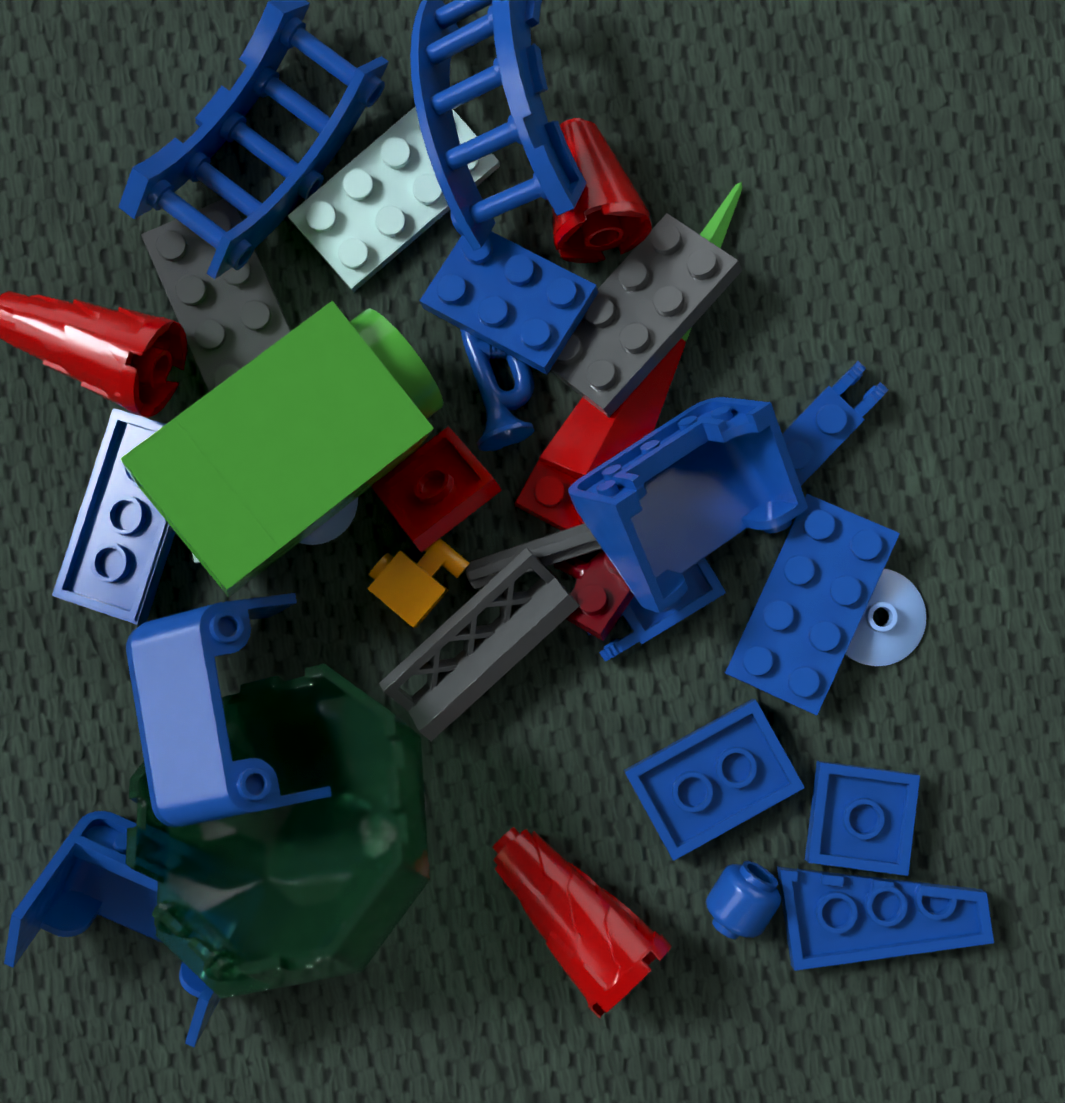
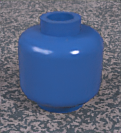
[706,861,781,939]

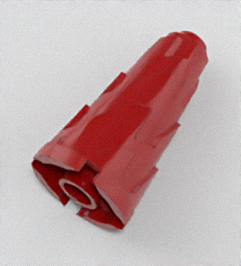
[0,291,187,418]
[492,827,672,1018]

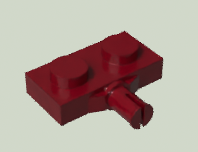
[554,549,634,641]

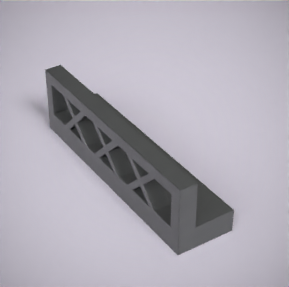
[379,547,580,742]

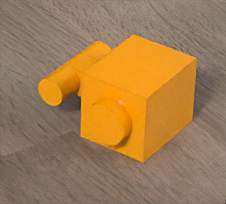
[367,538,470,628]

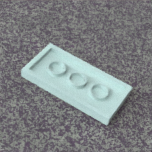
[288,107,500,293]

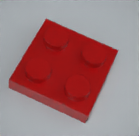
[371,426,502,553]

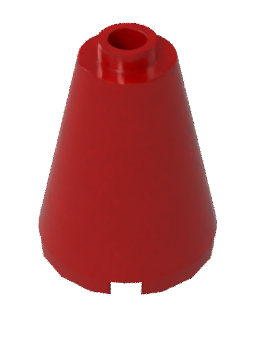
[553,118,652,263]

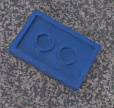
[420,231,598,375]
[623,699,805,861]

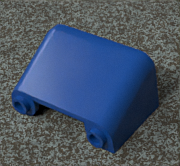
[568,397,808,613]

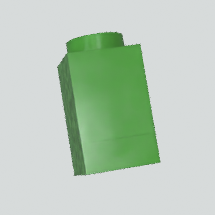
[120,301,443,597]

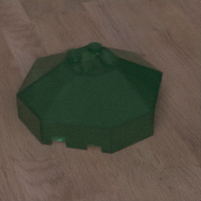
[126,663,430,999]

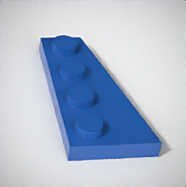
[777,866,994,971]

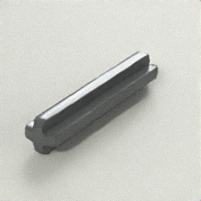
[466,523,602,589]

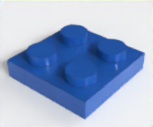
[805,761,920,876]

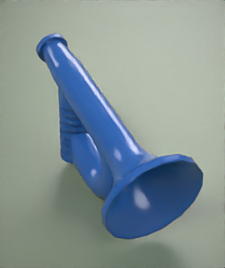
[460,329,535,451]

